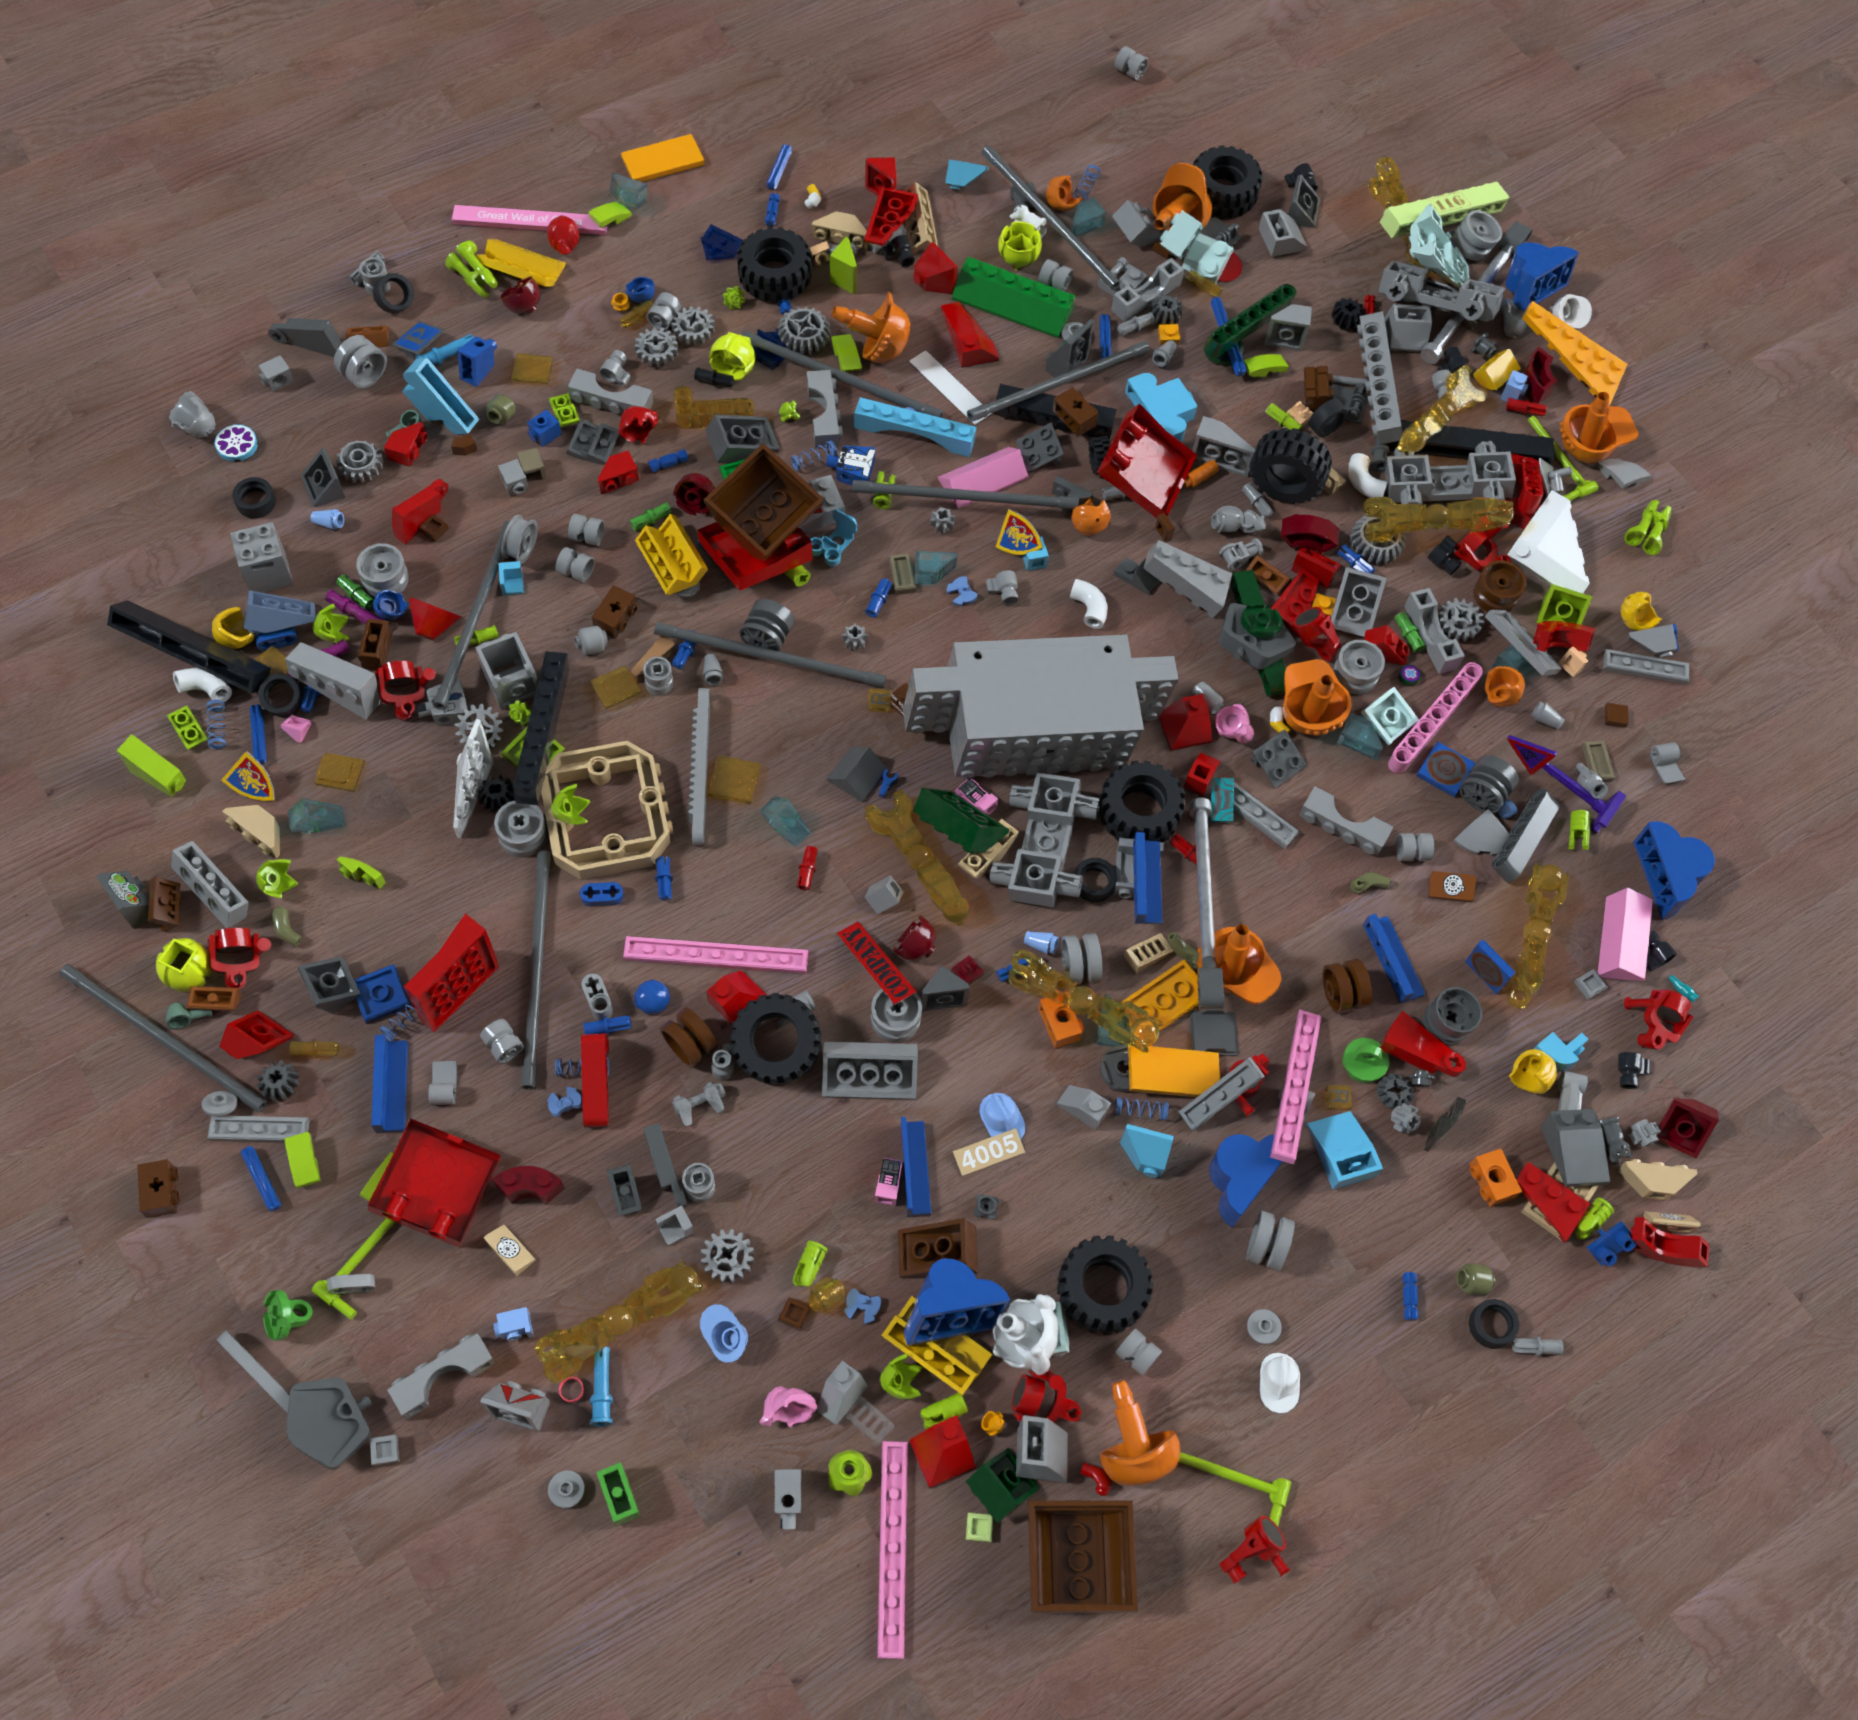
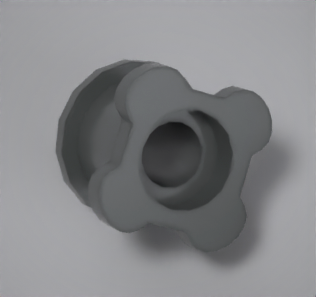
[1471,332,1497,359]

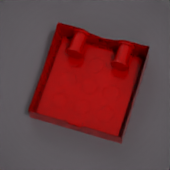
[1097,404,1197,518]
[698,522,813,591]
[404,913,500,1033]
[368,1118,501,1248]

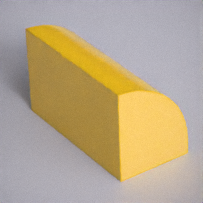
[1473,349,1521,390]

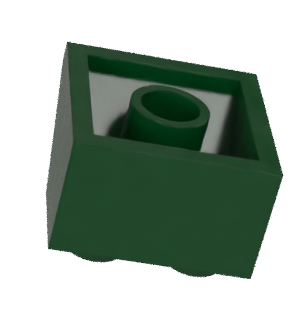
[965,1447,1041,1523]

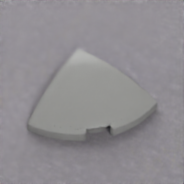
[1595,459,1652,489]
[1453,810,1509,856]

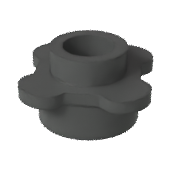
[1409,1070,1435,1086]
[973,1194,999,1220]

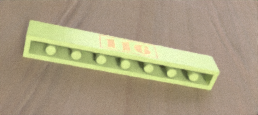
[1379,182,1510,239]

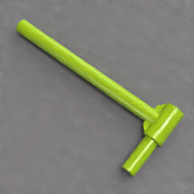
[1528,416,1598,501]
[311,1219,395,1320]
[1178,1452,1291,1527]

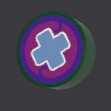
[1398,665,1421,686]

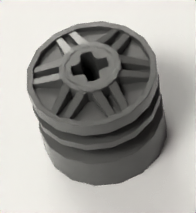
[739,598,795,651]
[1460,755,1519,814]
[1422,987,1482,1046]

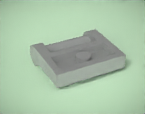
[1097,257,1147,296]

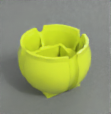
[998,221,1042,270]
[709,332,755,381]
[156,938,212,992]

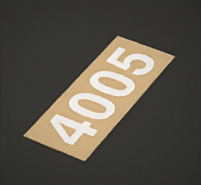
[953,1128,1025,1176]

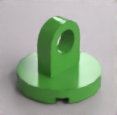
[1342,1038,1389,1084]
[263,1290,313,1341]

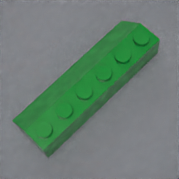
[952,257,1075,339]

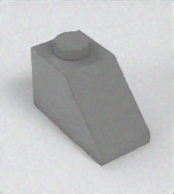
[1627,624,1677,658]
[1056,1085,1111,1130]
[817,1361,868,1426]

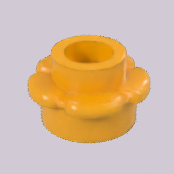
[611,293,631,311]
[981,1411,1004,1436]

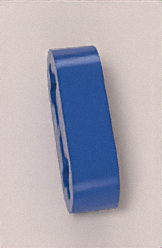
[255,627,298,651]
[580,882,624,907]

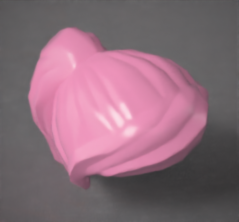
[1215,704,1254,744]
[759,1386,818,1427]

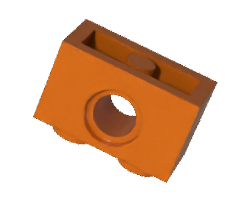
[1038,992,1084,1049]
[1469,1148,1522,1207]

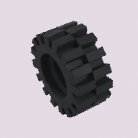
[1088,436,1111,475]

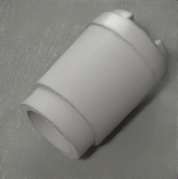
[1191,681,1224,714]

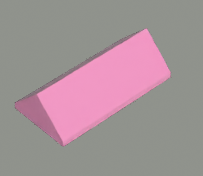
[938,447,1028,509]
[1598,888,1653,981]

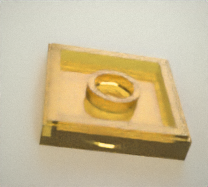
[707,755,761,805]

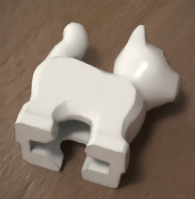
[1010,205,1047,239]

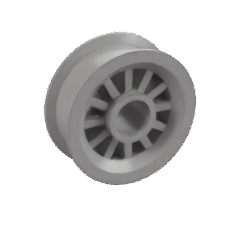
[501,514,538,564]

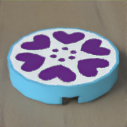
[214,424,257,462]

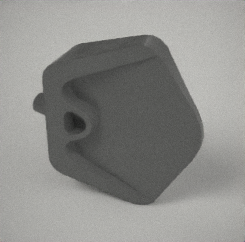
[1218,603,1296,669]
[286,1378,372,1470]

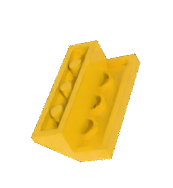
[476,239,566,287]
[635,514,708,595]
[881,1296,993,1395]

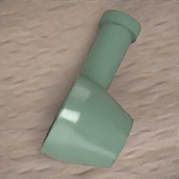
[385,410,422,438]
[166,1003,213,1029]

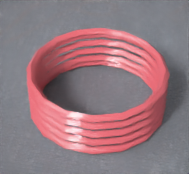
[559,1377,584,1403]

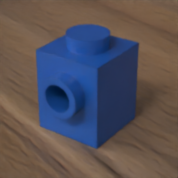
[527,409,561,447]

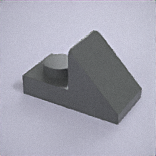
[1052,475,1093,513]
[1114,557,1160,595]
[607,1164,642,1216]

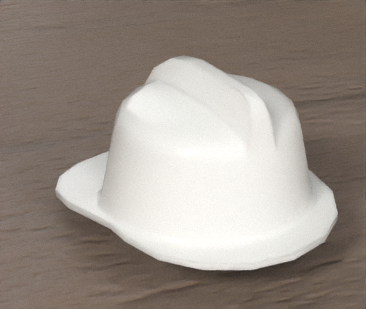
[1549,294,1592,328]
[1260,1353,1300,1413]

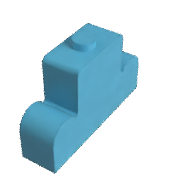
[402,357,479,434]
[1125,373,1197,442]

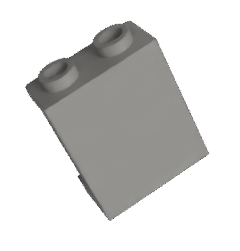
[1113,838,1164,899]

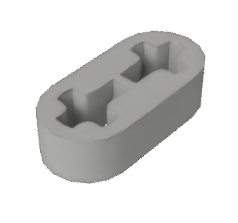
[327,1274,375,1294]

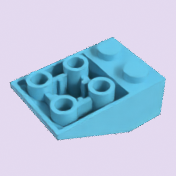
[1306,1111,1383,1190]

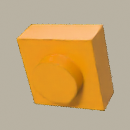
[1158,324,1180,345]
[1312,593,1336,617]

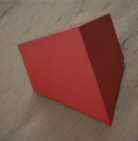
[409,597,462,641]

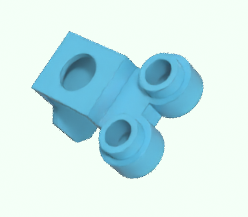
[810,509,858,567]

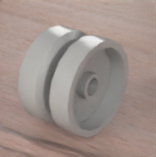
[1452,210,1502,261]
[333,335,387,388]
[356,544,409,597]
[1332,640,1385,695]
[494,801,548,858]
[1061,933,1102,986]
[870,989,922,1043]
[1246,1210,1295,1272]

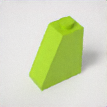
[117,734,186,797]

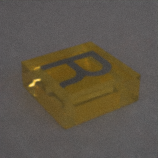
[868,689,891,712]
[1326,1085,1352,1110]

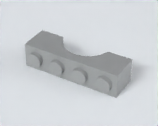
[1111,258,1184,322]
[568,369,654,414]
[807,370,843,448]
[1404,588,1465,674]
[1299,786,1393,856]
[387,1333,496,1420]

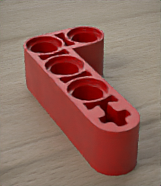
[1511,454,1543,514]
[581,1033,609,1128]

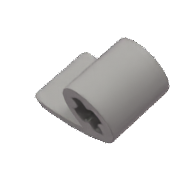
[1651,742,1686,784]
[428,1061,457,1105]

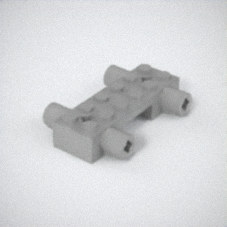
[1378,260,1505,321]
[1385,441,1516,516]
[990,773,1100,908]

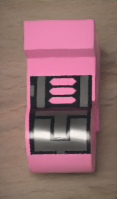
[955,778,998,815]
[875,1157,903,1206]

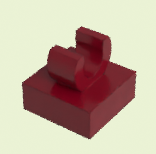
[951,955,984,985]

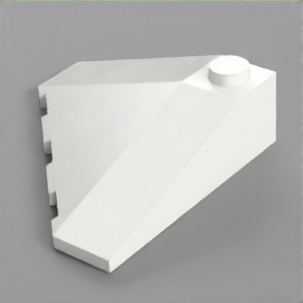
[1507,490,1589,593]
[453,719,494,838]

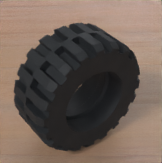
[1193,145,1263,219]
[737,227,812,303]
[1249,428,1332,504]
[1099,760,1185,842]
[730,993,822,1085]
[1057,1235,1153,1335]

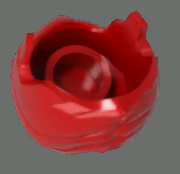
[547,215,579,255]
[618,406,658,444]

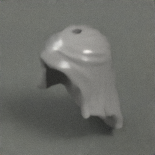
[1500,298,1532,340]
[169,391,216,439]

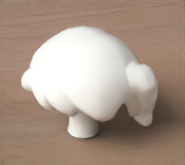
[993,1294,1059,1375]

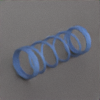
[1072,165,1101,204]
[791,440,837,471]
[206,700,226,749]
[380,1005,415,1041]
[555,1058,609,1077]
[1115,1097,1169,1120]

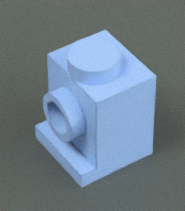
[1500,370,1528,402]
[494,1307,534,1341]

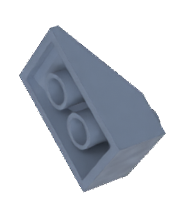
[244,590,316,634]

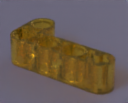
[674,386,755,429]

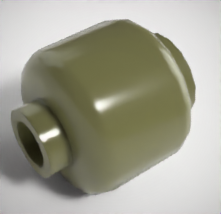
[485,394,516,425]
[1456,1263,1495,1296]

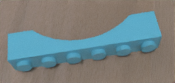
[854,397,976,457]

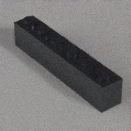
[993,384,1117,439]

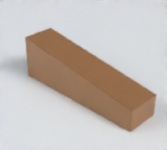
[630,636,676,683]

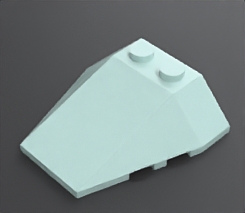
[1409,204,1469,289]

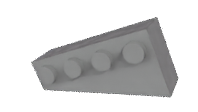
[1143,540,1232,618]
[285,642,381,720]

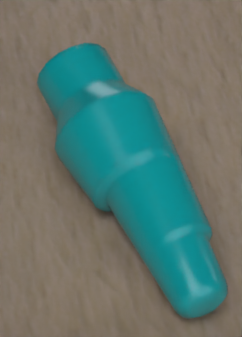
[1668,975,1699,1003]

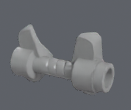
[672,1082,726,1126]

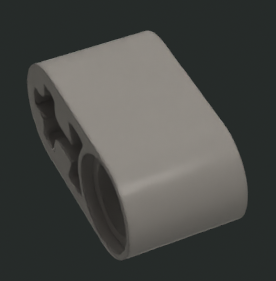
[582,974,613,1020]

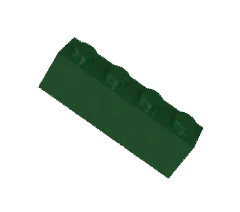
[913,787,1009,854]

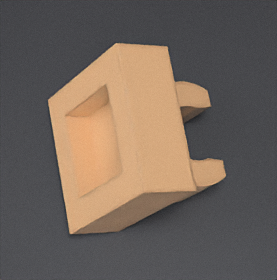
[809,241,829,266]
[1286,401,1313,426]
[1558,647,1589,677]

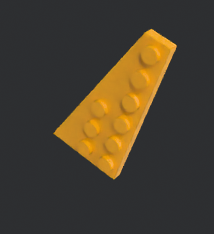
[1522,301,1627,406]

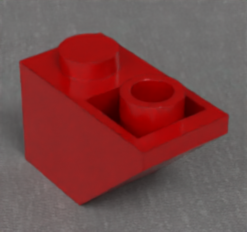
[384,422,428,467]
[598,450,639,494]
[1364,625,1409,665]
[1183,752,1221,797]

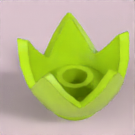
[312,604,350,643]
[551,784,590,825]
[256,859,298,898]
[880,1353,922,1400]
[828,1449,873,1497]

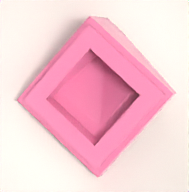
[281,715,312,743]

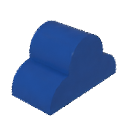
[1505,242,1579,312]
[1633,821,1715,920]
[1209,1134,1283,1228]
[904,1259,1010,1345]

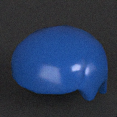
[625,277,655,304]
[373,590,408,621]
[634,980,670,1015]

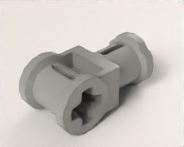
[1219,538,1264,571]

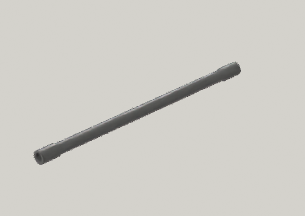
[982,145,1120,290]
[741,330,943,418]
[967,341,1149,422]
[852,480,1079,510]
[433,521,510,710]
[654,622,886,688]
[521,850,551,1090]
[59,964,267,1113]

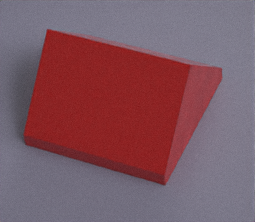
[865,157,897,196]
[1291,547,1342,589]

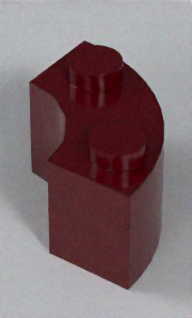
[1524,347,1557,404]
[1281,514,1339,554]
[492,1166,565,1205]

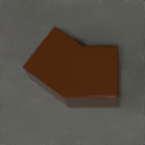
[451,434,477,455]

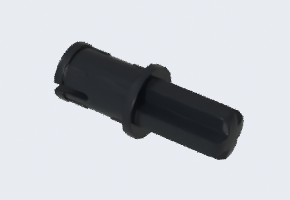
[694,367,734,387]

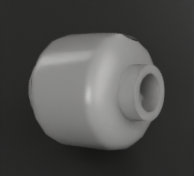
[574,626,608,655]

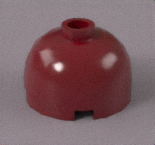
[500,276,541,314]
[673,473,715,515]
[892,915,936,961]

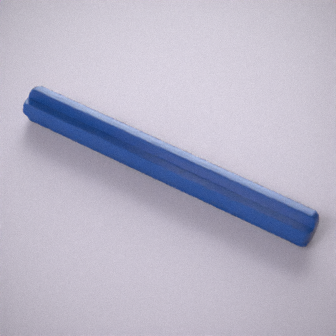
[1210,297,1247,377]

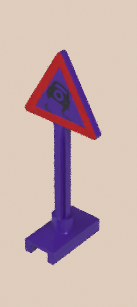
[1507,735,1626,834]

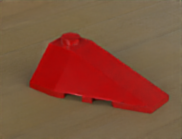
[864,186,918,246]
[941,302,999,368]

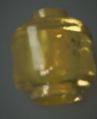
[808,1277,846,1314]

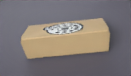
[1644,1212,1701,1233]
[483,1225,535,1277]

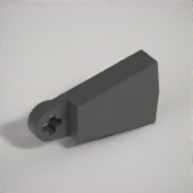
[268,318,342,357]
[643,1123,687,1208]

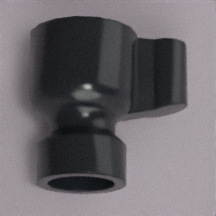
[1284,163,1318,192]
[881,235,915,268]
[1437,347,1470,378]
[1427,535,1462,576]
[1646,930,1677,972]
[1618,1052,1650,1089]

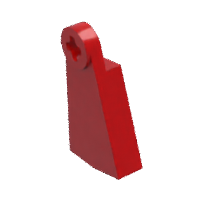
[392,479,449,545]
[1380,1010,1466,1077]

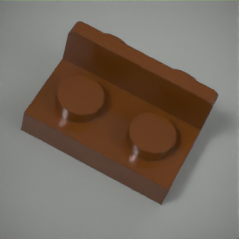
[148,876,182,932]

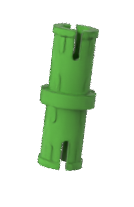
[629,502,672,532]
[336,574,374,610]
[1394,612,1426,653]

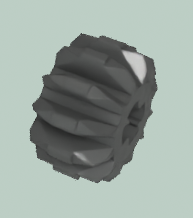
[1150,294,1183,324]
[257,1060,299,1102]

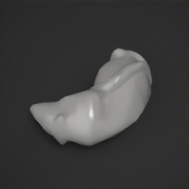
[1211,506,1266,533]

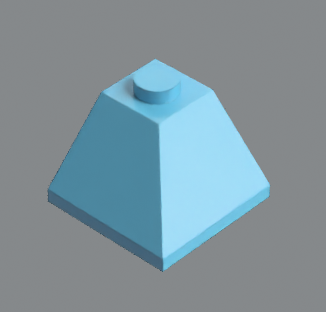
[945,160,989,190]
[1120,1124,1174,1178]

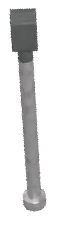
[1421,221,1533,364]
[1189,798,1224,1009]

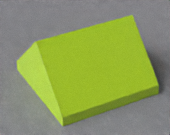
[830,237,857,294]
[1536,584,1592,625]

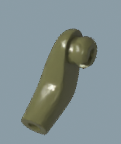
[1350,872,1391,894]
[272,906,302,947]
[1167,932,1199,969]

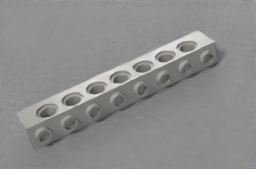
[1357,311,1404,444]

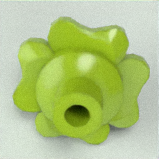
[723,286,745,310]
[779,400,800,423]
[509,700,531,726]

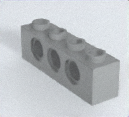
[171,841,249,928]

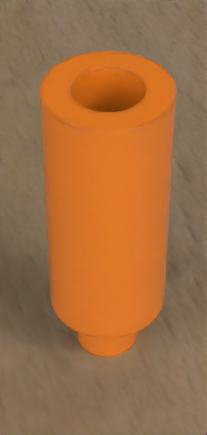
[1182,460,1219,488]

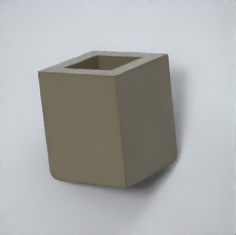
[517,448,546,479]

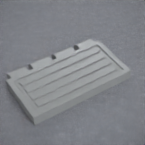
[1485,610,1562,676]

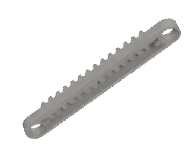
[688,688,710,846]

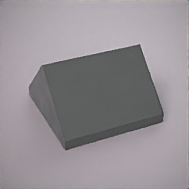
[1288,175,1321,228]
[301,448,345,507]
[827,747,887,802]
[298,956,360,1014]
[921,966,969,1011]

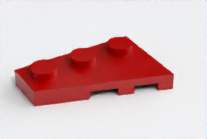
[1271,568,1319,633]
[1516,1162,1590,1243]

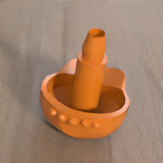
[1153,162,1212,231]
[831,292,911,363]
[1559,392,1639,464]
[1282,659,1352,736]
[1197,924,1282,1005]
[1099,1380,1180,1486]

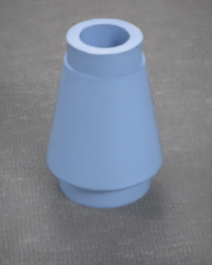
[311,509,344,530]
[1024,931,1059,955]

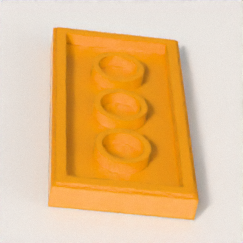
[621,134,705,184]
[1112,959,1199,1045]
[1128,1044,1220,1097]

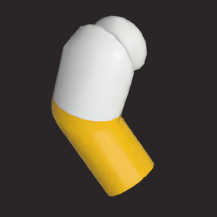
[805,184,822,209]
[1270,707,1291,734]

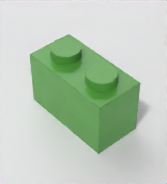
[596,1462,640,1527]

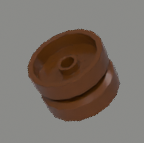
[1473,560,1527,612]
[1322,958,1372,1014]
[659,1007,718,1068]

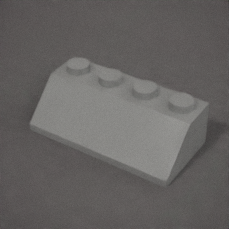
[822,1042,918,1099]

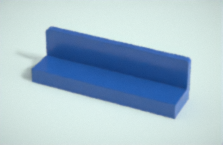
[1133,832,1162,924]
[1363,914,1425,1004]
[371,1035,408,1133]
[900,1117,931,1217]

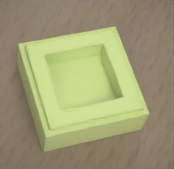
[966,1513,993,1543]

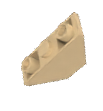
[812,211,868,249]
[222,805,280,858]
[958,819,1019,879]
[1618,1159,1697,1201]

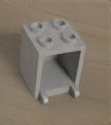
[230,522,294,593]
[475,632,538,710]

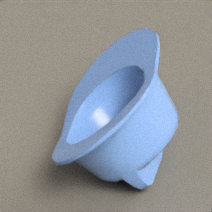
[979,1093,1025,1139]
[700,1305,748,1362]

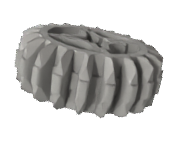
[778,306,831,355]
[1350,512,1407,565]

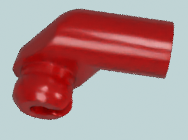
[1080,1462,1112,1496]

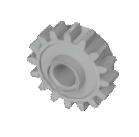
[336,440,384,483]

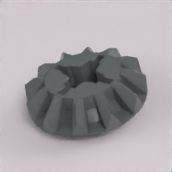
[1377,1073,1414,1109]

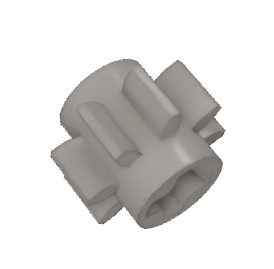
[930,507,956,534]
[842,623,868,651]
[1391,1103,1421,1134]
[1629,1119,1661,1148]

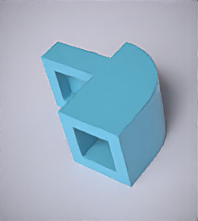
[1534,1032,1589,1072]

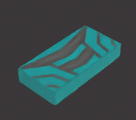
[1211,778,1234,823]

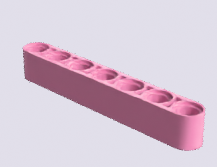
[1388,662,1483,774]

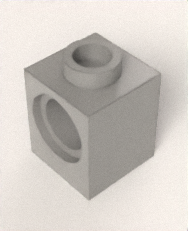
[258,355,294,392]
[498,459,529,497]

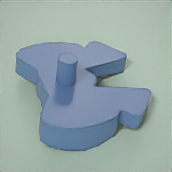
[947,576,978,606]
[547,1087,583,1118]
[844,1288,881,1324]

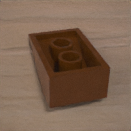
[898,1218,978,1278]

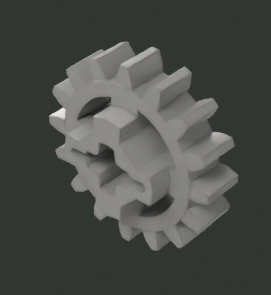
[672,306,715,346]
[634,327,678,367]
[1438,598,1484,642]
[454,704,503,747]
[701,1229,754,1284]

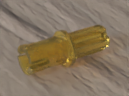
[1185,270,1223,297]
[619,299,654,328]
[290,1039,340,1058]

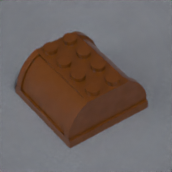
[704,443,825,561]
[1028,1500,1138,1614]

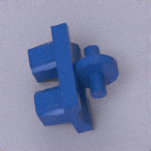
[1586,1221,1636,1267]

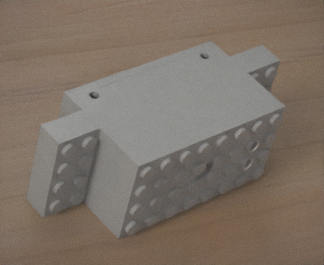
[903,635,1179,779]

